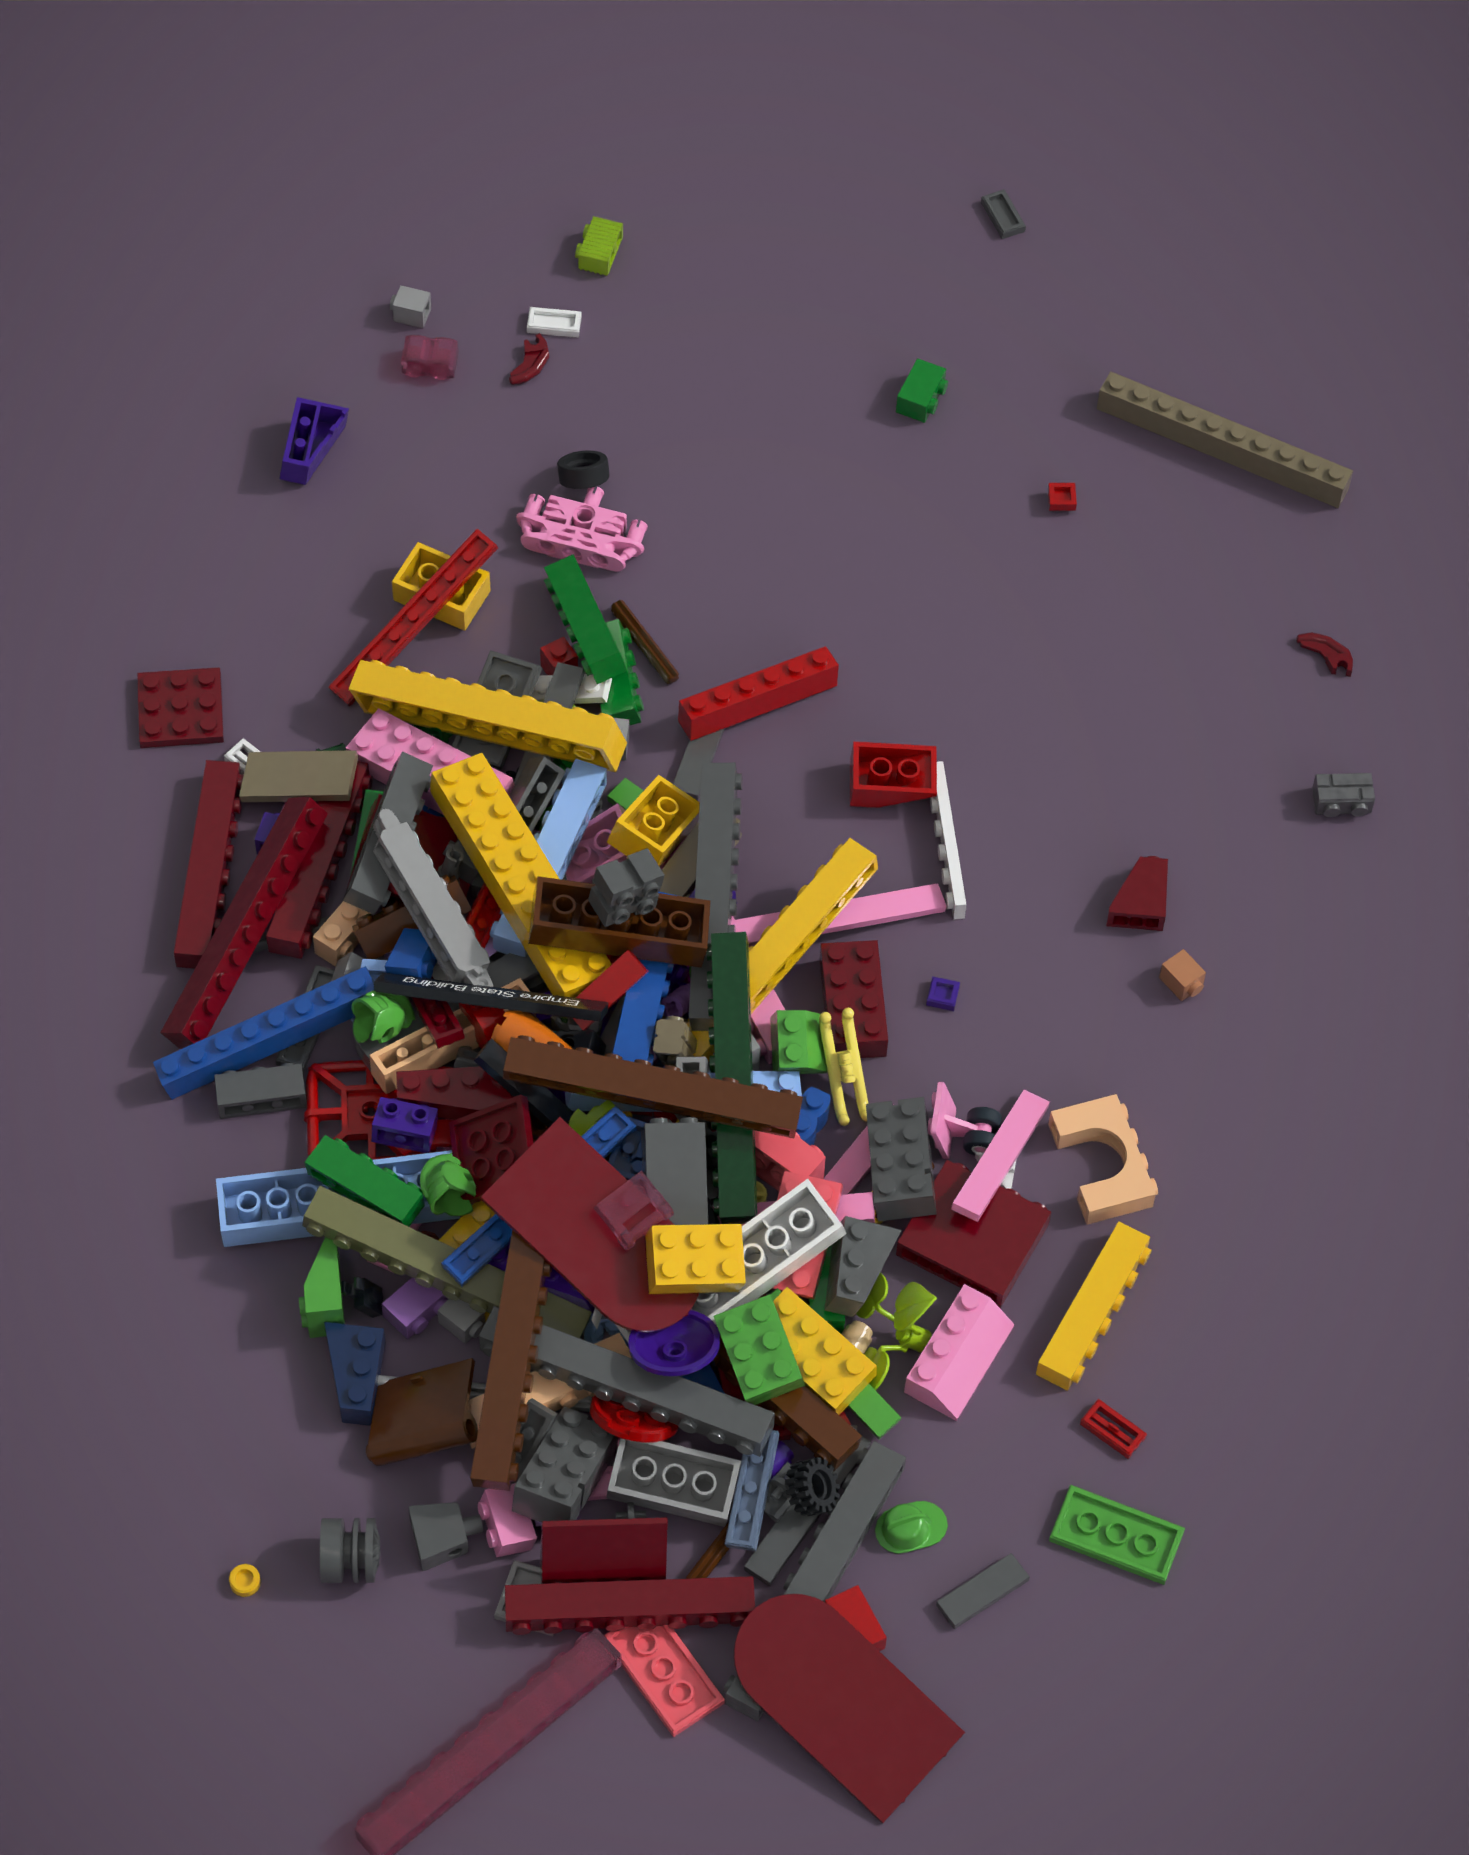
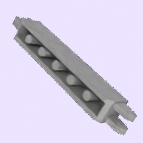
[373,809,494,987]

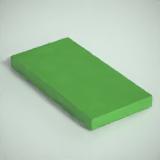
[1049,1485,1185,1585]

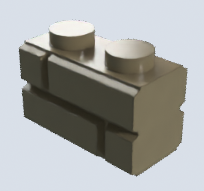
[653,1016,697,1067]

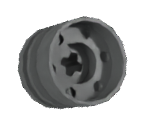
[320,1518,380,1583]

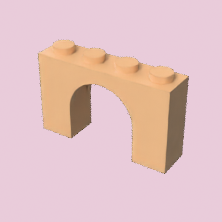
[1048,1094,1158,1225]

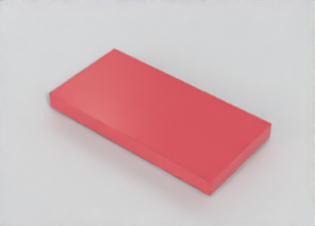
[603,1625,725,1737]

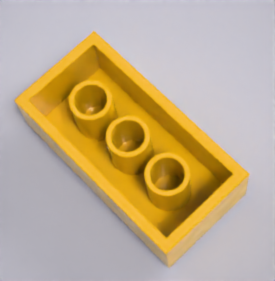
[773,1287,877,1415]

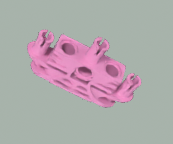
[516,487,648,572]

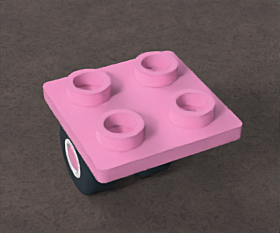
[928,1082,1002,1159]

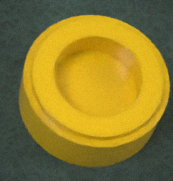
[229,1564,261,1597]

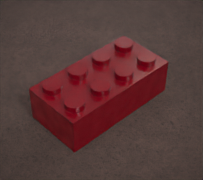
[819,940,888,1058]

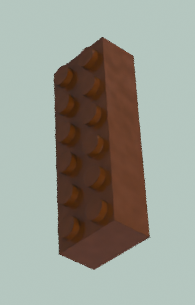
[528,876,711,968]

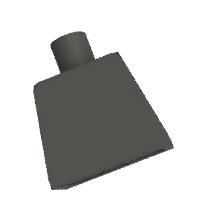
[408,1502,484,1571]

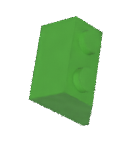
[770,1010,828,1074]

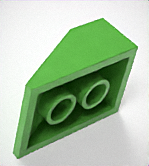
[299,1237,345,1338]

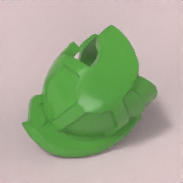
[351,990,416,1044]
[420,1153,476,1216]

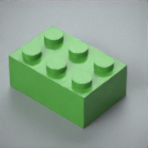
[714,1294,805,1405]

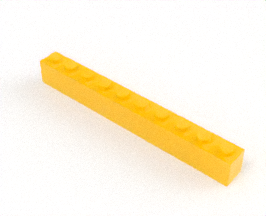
[686,838,878,1061]

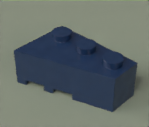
[324,1322,386,1426]

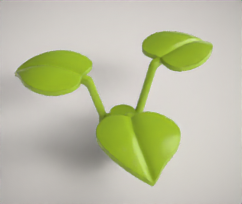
[856,1273,937,1390]

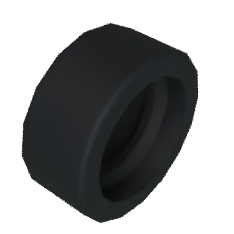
[557,450,610,489]

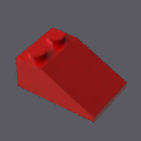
[850,741,937,808]

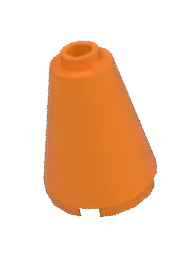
[492,1010,572,1052]

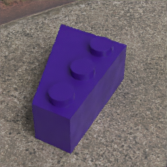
[279,397,349,485]

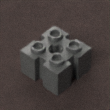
[588,848,665,927]

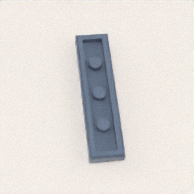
[725,1430,780,1551]

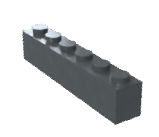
[343,751,433,914]

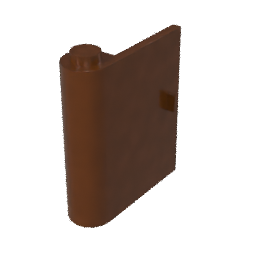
[366,1358,478,1466]

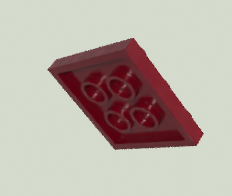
[137,667,224,748]
[449,1094,533,1205]

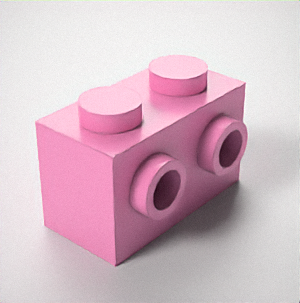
[478,1483,537,1558]

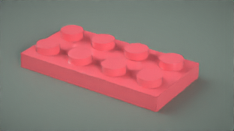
[770,1171,843,1300]

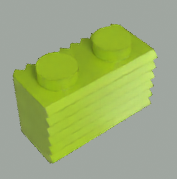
[575,216,623,276]

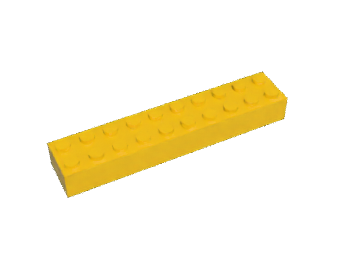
[349,660,627,772]
[430,753,612,998]

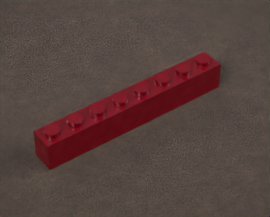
[174,760,244,969]
[266,761,373,959]
[505,1576,755,1635]

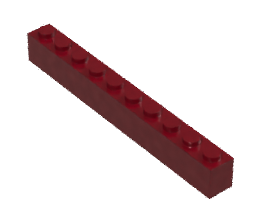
[160,797,328,1049]

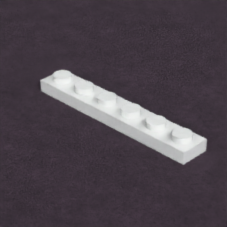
[930,761,966,920]

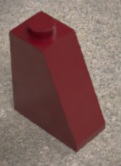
[1106,856,1168,931]

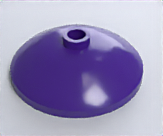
[628,1310,720,1377]

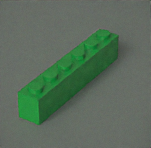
[544,554,627,684]

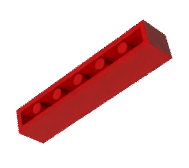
[678,646,839,741]

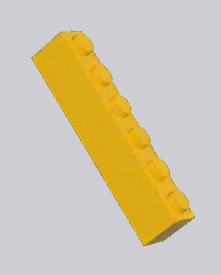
[1036,1221,1152,1391]

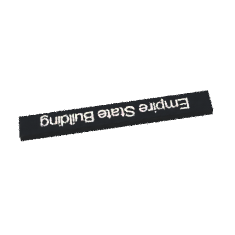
[374,972,608,1022]

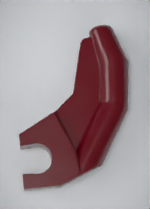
[509,333,549,385]
[1296,632,1353,677]

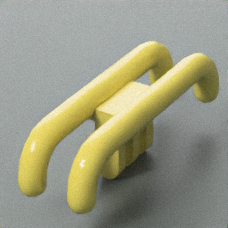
[819,1007,869,1126]

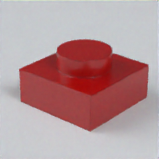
[1048,483,1077,511]

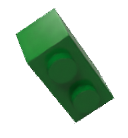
[896,358,948,423]

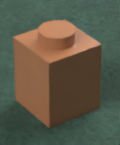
[1159,949,1206,1002]

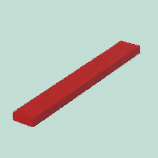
[329,529,498,707]

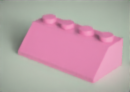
[904,1284,1014,1421]

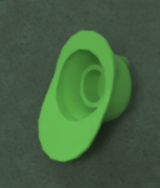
[875,1501,948,1554]

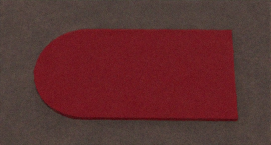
[480,1117,699,1332]
[734,1594,965,1824]

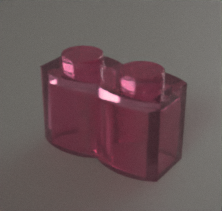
[401,335,459,380]

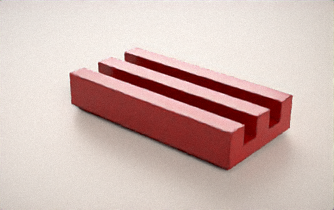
[1080,1399,1147,1459]

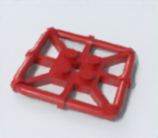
[304,1060,436,1160]

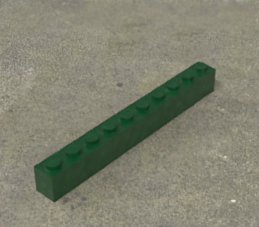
[706,932,757,1224]

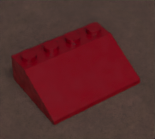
[540,1517,668,1584]

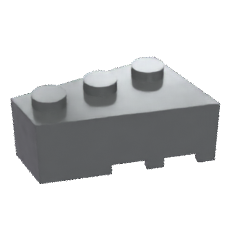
[825,1216,901,1317]

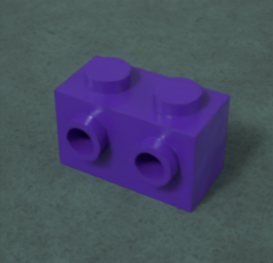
[371,1097,438,1153]

